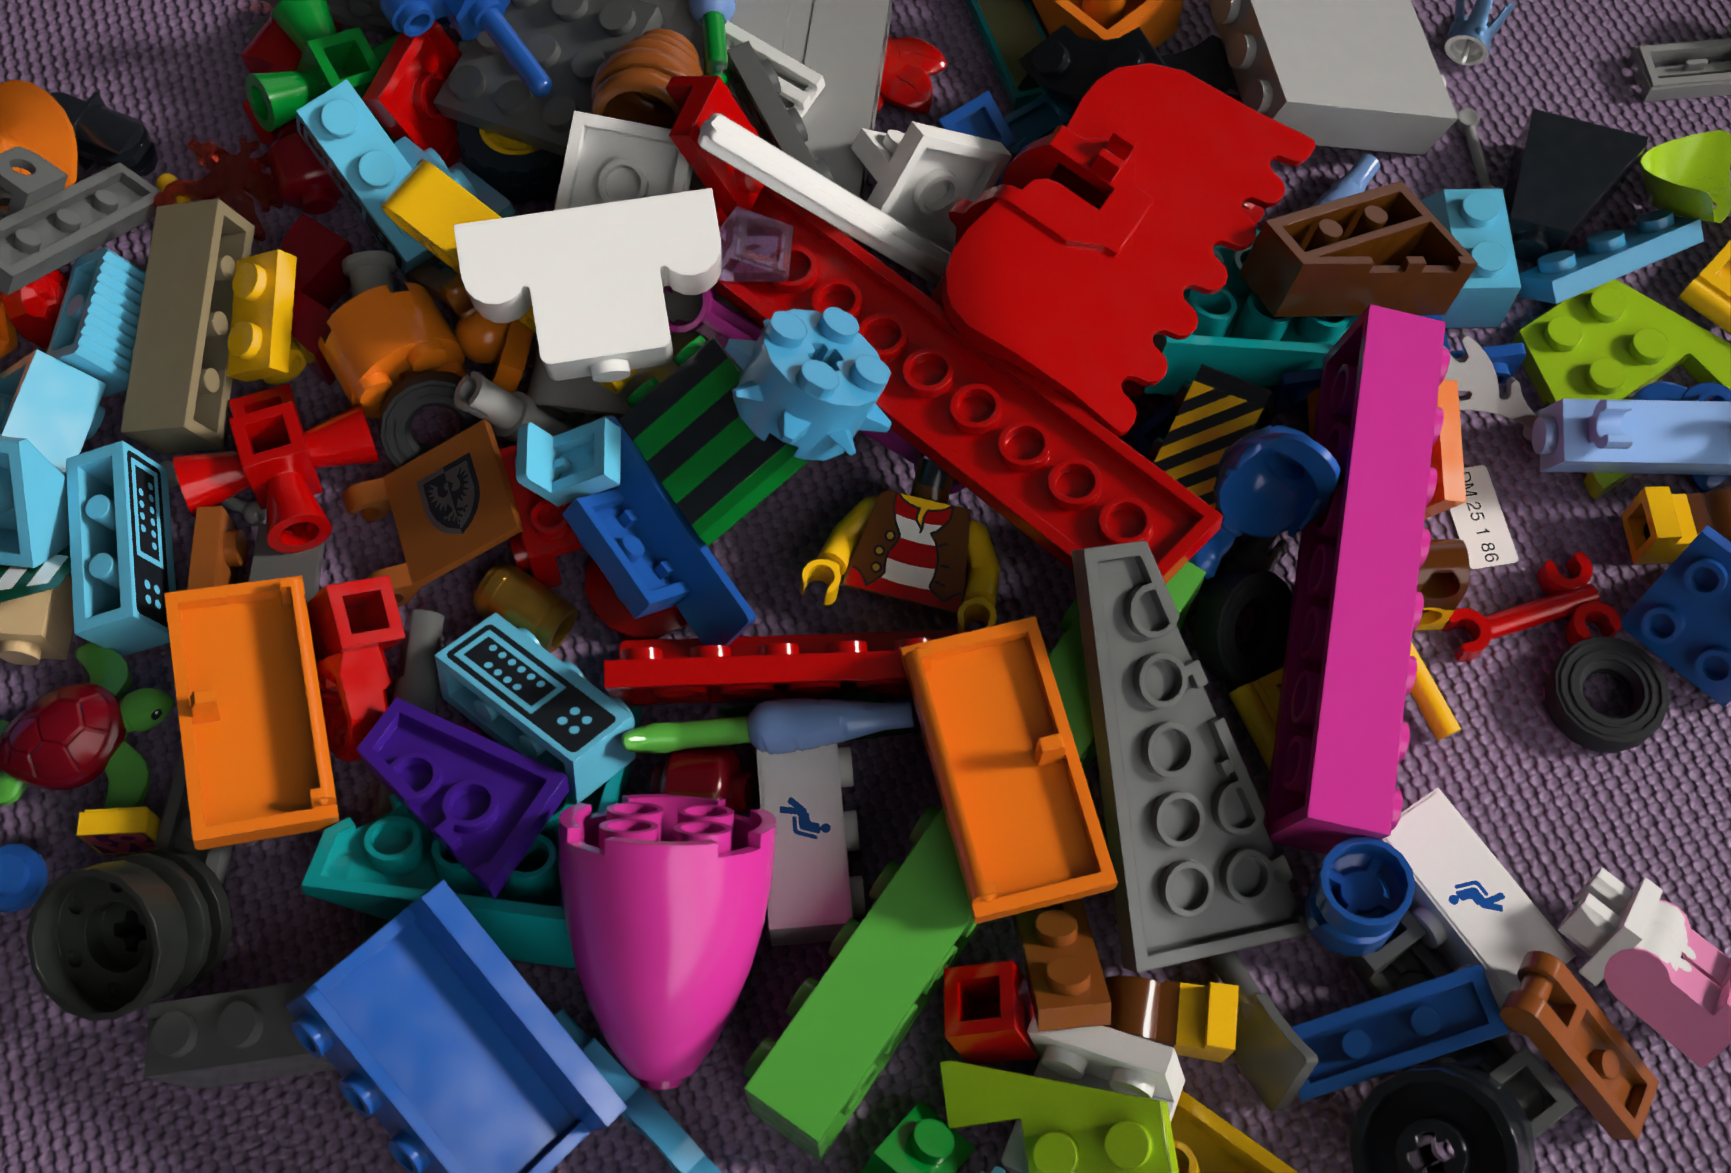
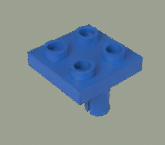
[1621,525,1731,707]

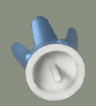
[1445,0,1515,66]

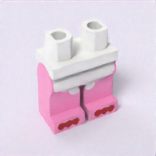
[1558,867,1731,1069]

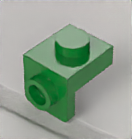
[861,1101,975,1173]

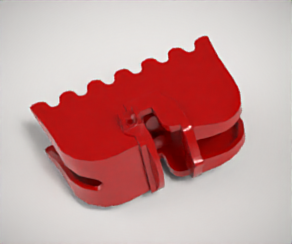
[930,63,1316,437]

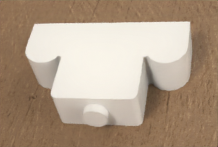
[453,188,722,382]

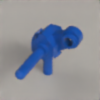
[380,0,552,97]

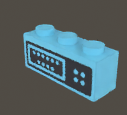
[296,79,434,276]
[66,440,176,657]
[435,612,636,804]

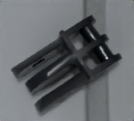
[50,91,158,176]

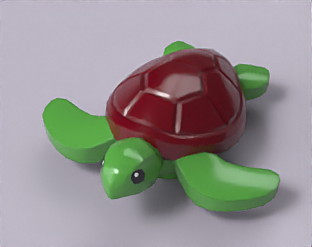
[0,643,175,809]

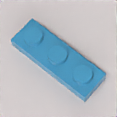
[1519,209,1704,304]

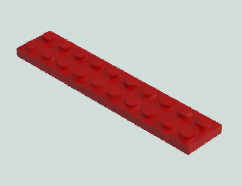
[713,185,1223,584]

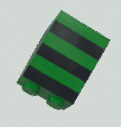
[618,335,810,546]

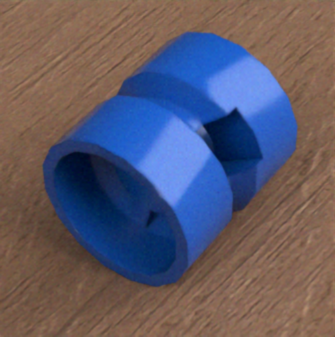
[1304,837,1415,956]

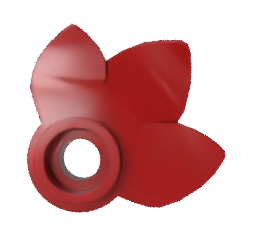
[877,36,947,114]

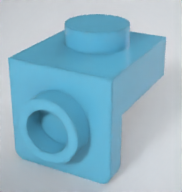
[515,417,621,507]

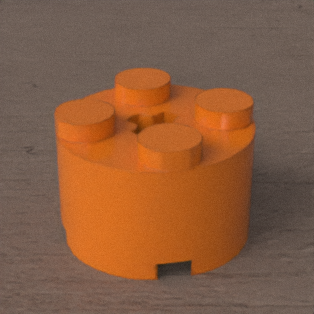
[318,282,467,418]

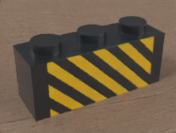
[1147,364,1277,510]

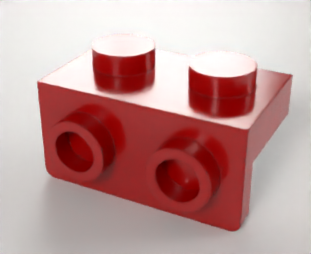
[666,75,764,218]
[499,434,584,588]

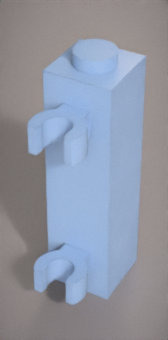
[1532,399,1731,475]

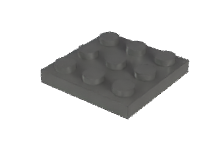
[433,0,665,157]

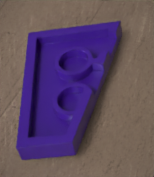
[356,697,571,900]

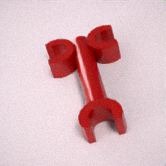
[1442,551,1622,662]

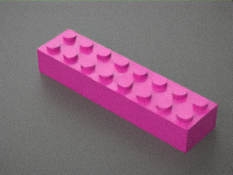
[1263,304,1450,854]

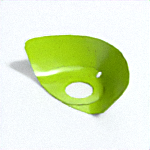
[1640,130,1731,223]

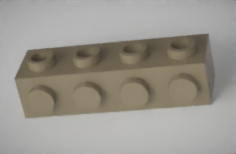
[120,198,255,454]

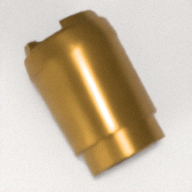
[473,563,578,653]

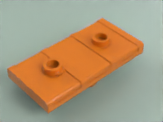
[164,575,339,850]
[900,616,1118,924]

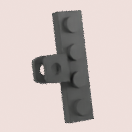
[0,147,166,296]

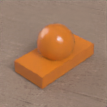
[456,312,534,393]

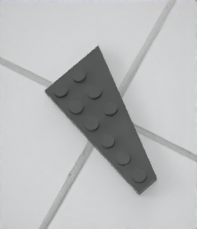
[1071,540,1312,973]

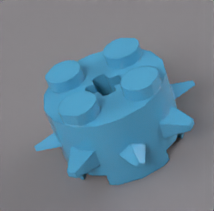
[725,307,892,461]

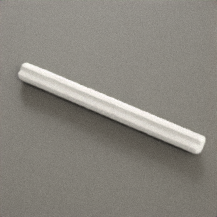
[697,113,951,286]

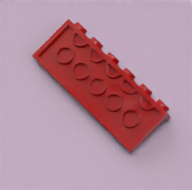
[604,629,977,706]

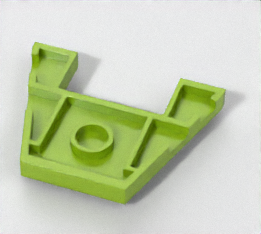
[1512,279,1731,500]
[940,1061,1179,1173]

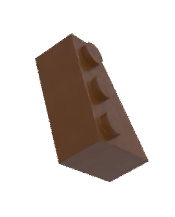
[1238,180,1478,317]

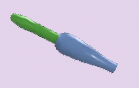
[621,698,915,754]

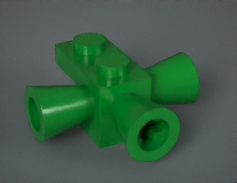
[245,0,400,143]

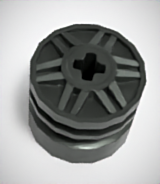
[26,847,232,1021]

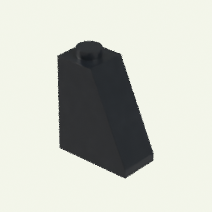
[1504,109,1648,263]

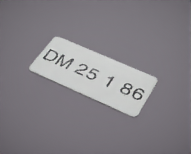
[1449,465,1519,569]

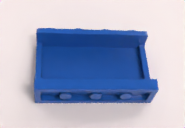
[285,879,627,1173]

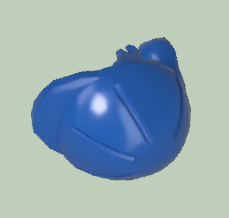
[1189,425,1340,580]

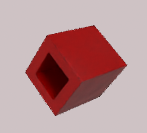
[307,575,406,662]
[944,960,1038,1065]

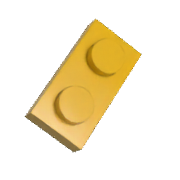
[227,249,297,382]

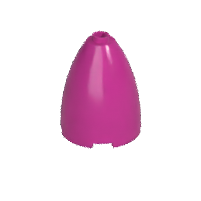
[558,794,776,1090]

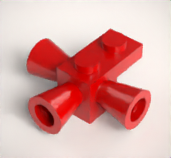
[172,383,380,553]

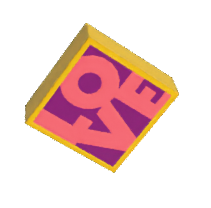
[76,806,162,855]

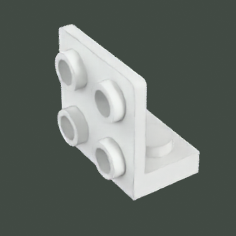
[1002,1015,1185,1173]

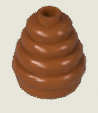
[590,28,704,129]

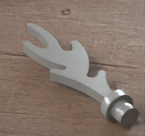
[1443,332,1544,443]

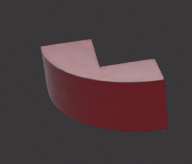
[279,213,353,386]

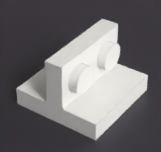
[554,111,693,210]
[851,121,1012,251]

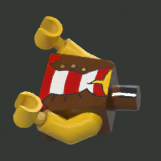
[799,457,1000,634]

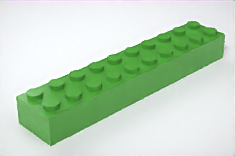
[743,561,1206,1162]

